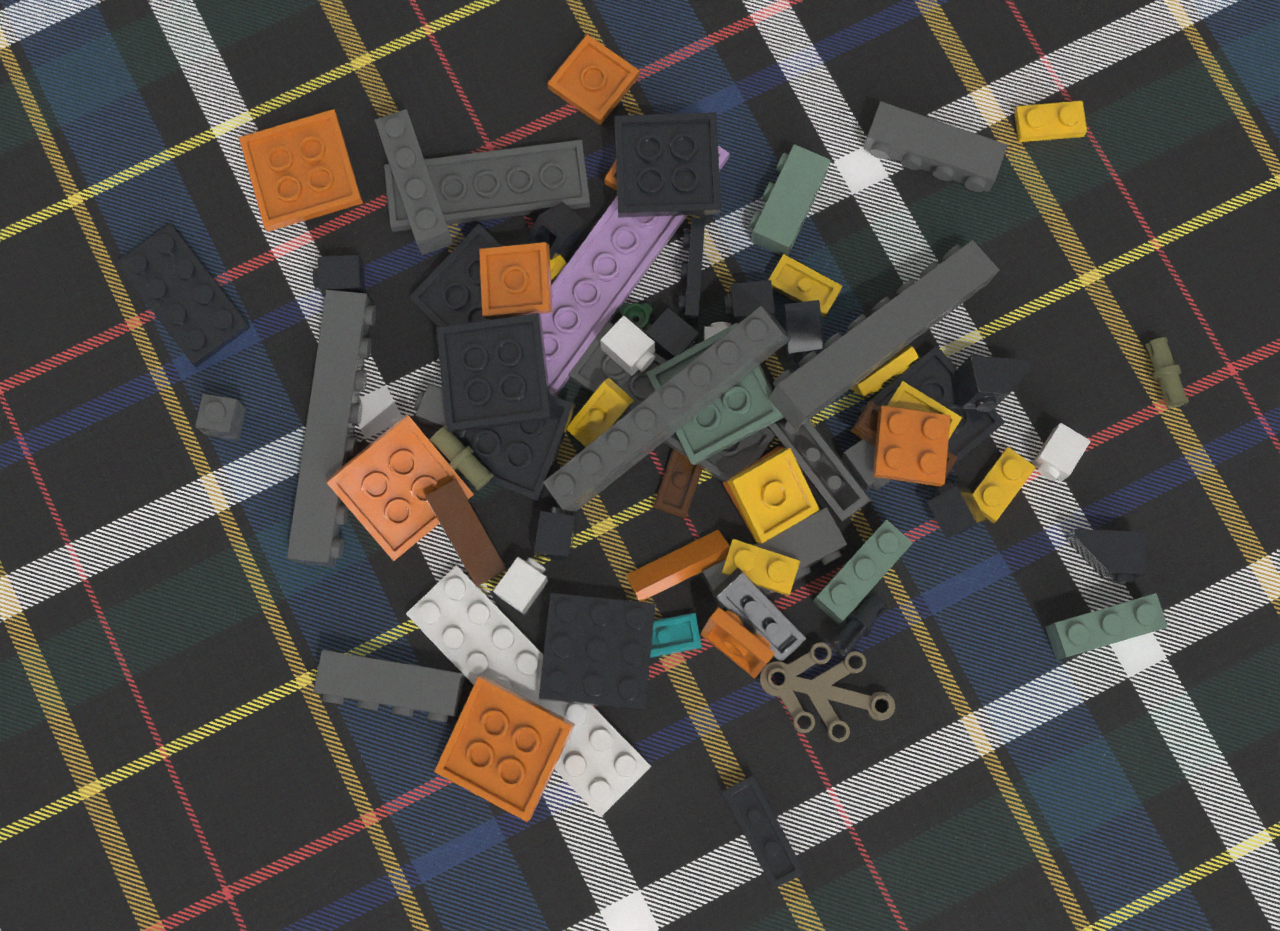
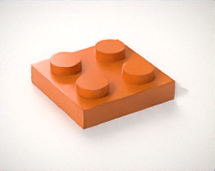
[547,34,640,125]
[479,242,553,319]
[872,406,951,486]
[700,607,775,679]

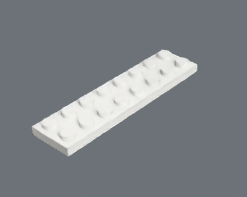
[406,565,651,817]

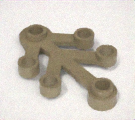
[760,643,895,742]

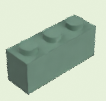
[748,144,831,256]
[813,519,913,625]
[1045,593,1168,661]

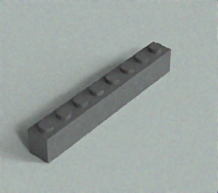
[768,240,999,430]
[287,290,376,567]
[543,306,791,512]

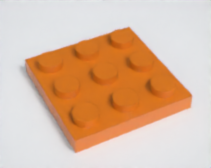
[239,109,363,232]
[326,414,474,561]
[434,675,575,822]

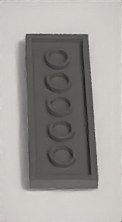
[384,140,590,232]
[568,321,776,482]

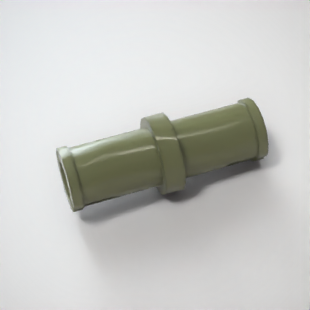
[1145,337,1189,409]
[430,425,494,491]

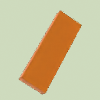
[626,530,730,602]

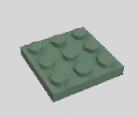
[647,323,784,465]

